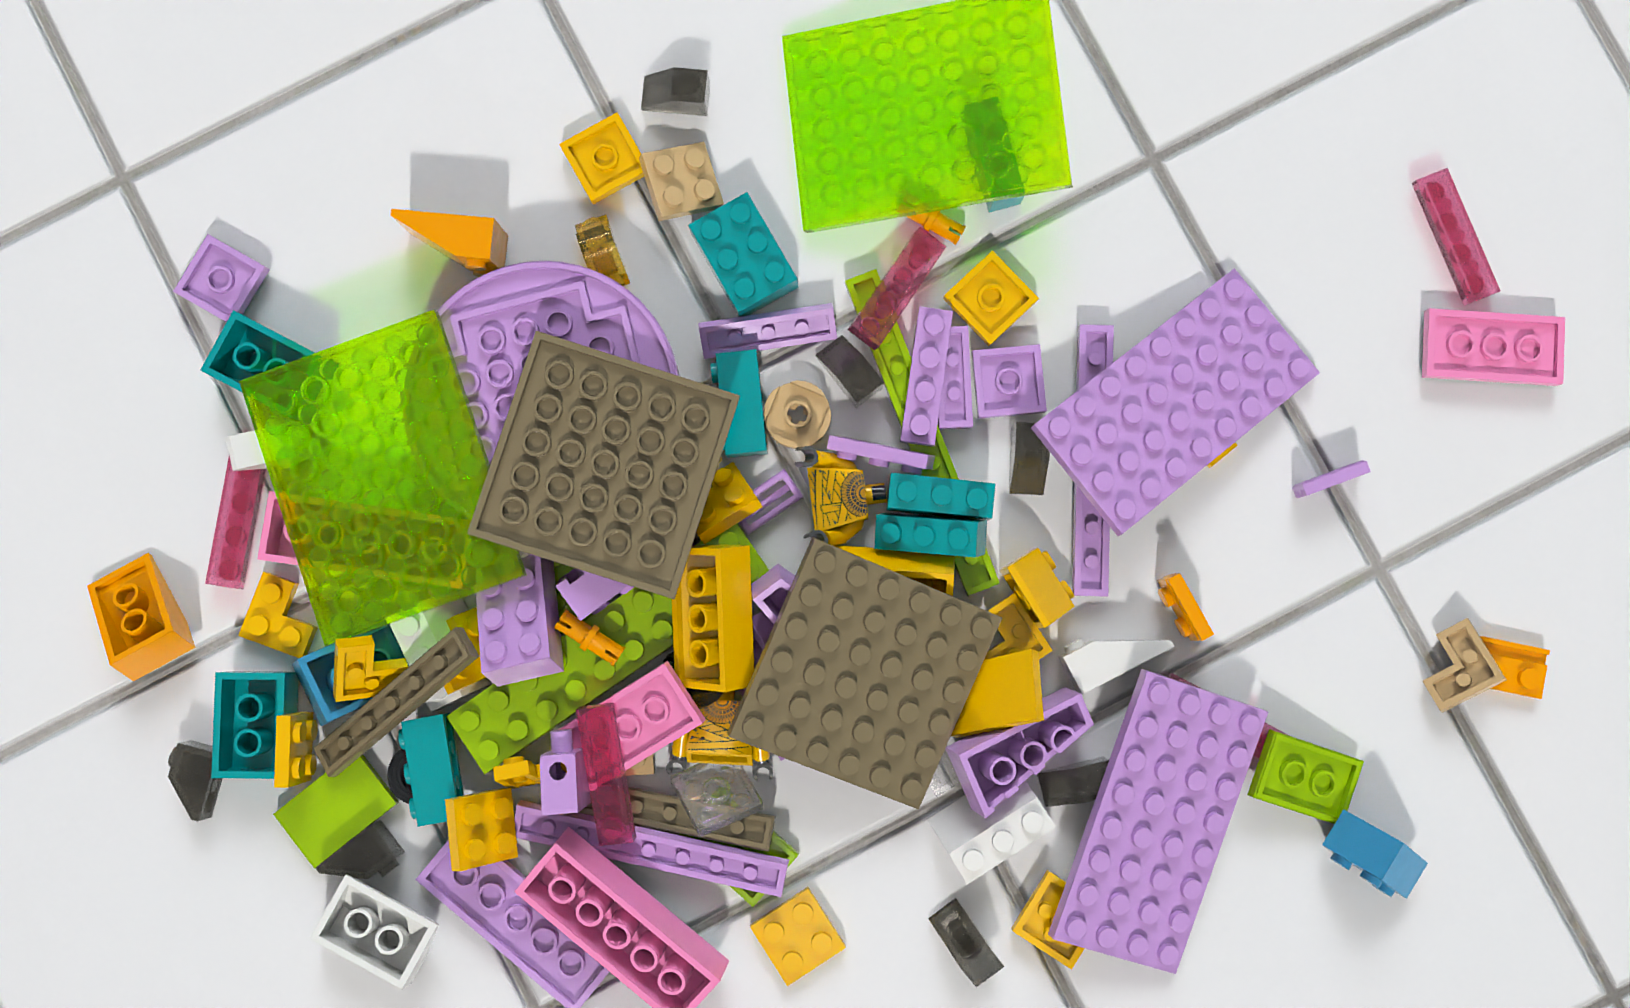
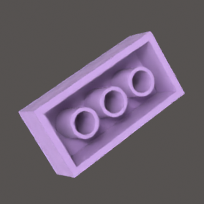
[472,541,564,687]

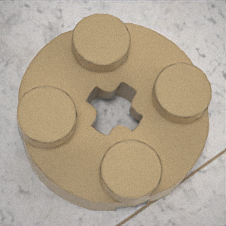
[763,380,831,449]

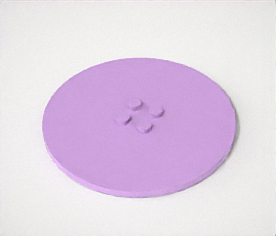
[403,261,679,520]

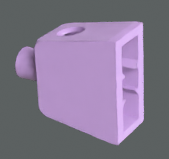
[540,729,591,816]

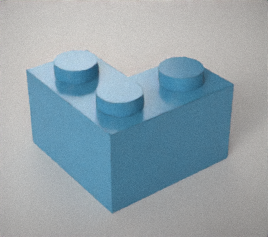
[1322,809,1428,899]

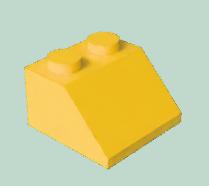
[999,548,1075,628]

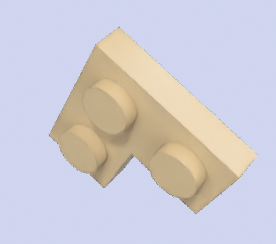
[1423,618,1507,713]

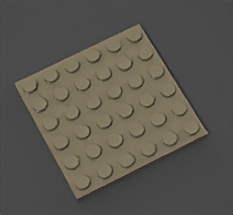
[467,331,740,600]
[727,537,1002,810]

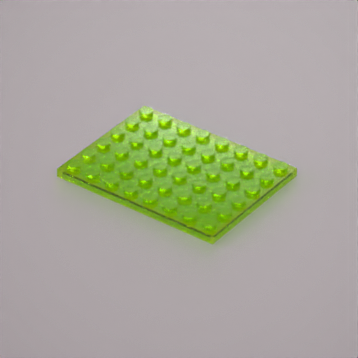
[782,0,1073,233]
[239,310,527,646]

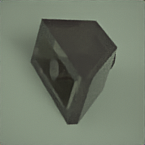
[641,67,710,116]
[815,335,884,408]
[1009,422,1050,496]
[168,740,223,821]
[1037,756,1109,807]
[315,820,405,879]
[928,898,1005,987]

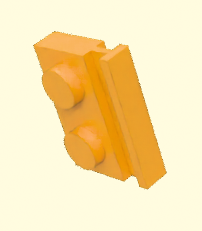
[1157,573,1214,641]
[1480,636,1550,699]

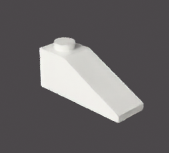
[1058,638,1175,695]

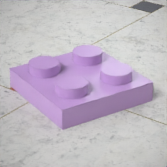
[173,234,270,322]
[971,344,1047,419]

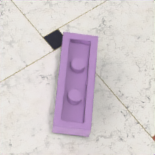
[938,326,973,430]
[827,435,935,474]

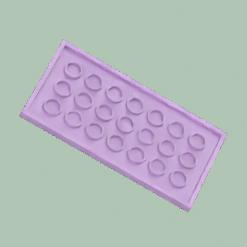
[1031,268,1320,536]
[1048,669,1268,974]

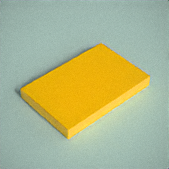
[951,649,1044,738]

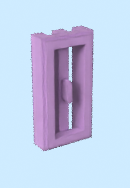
[1292,460,1371,498]
[739,469,803,535]

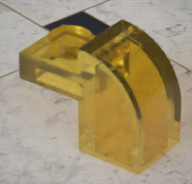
[575,214,630,286]

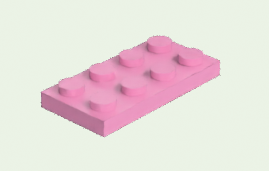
[1422,308,1565,386]
[557,661,706,792]

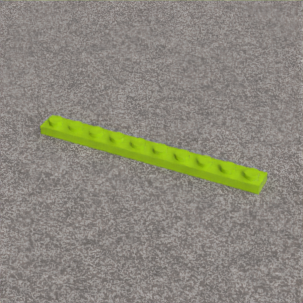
[845,269,1000,596]

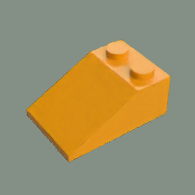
[390,209,508,277]
[87,553,196,681]

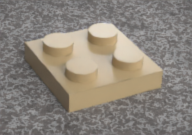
[639,142,724,221]

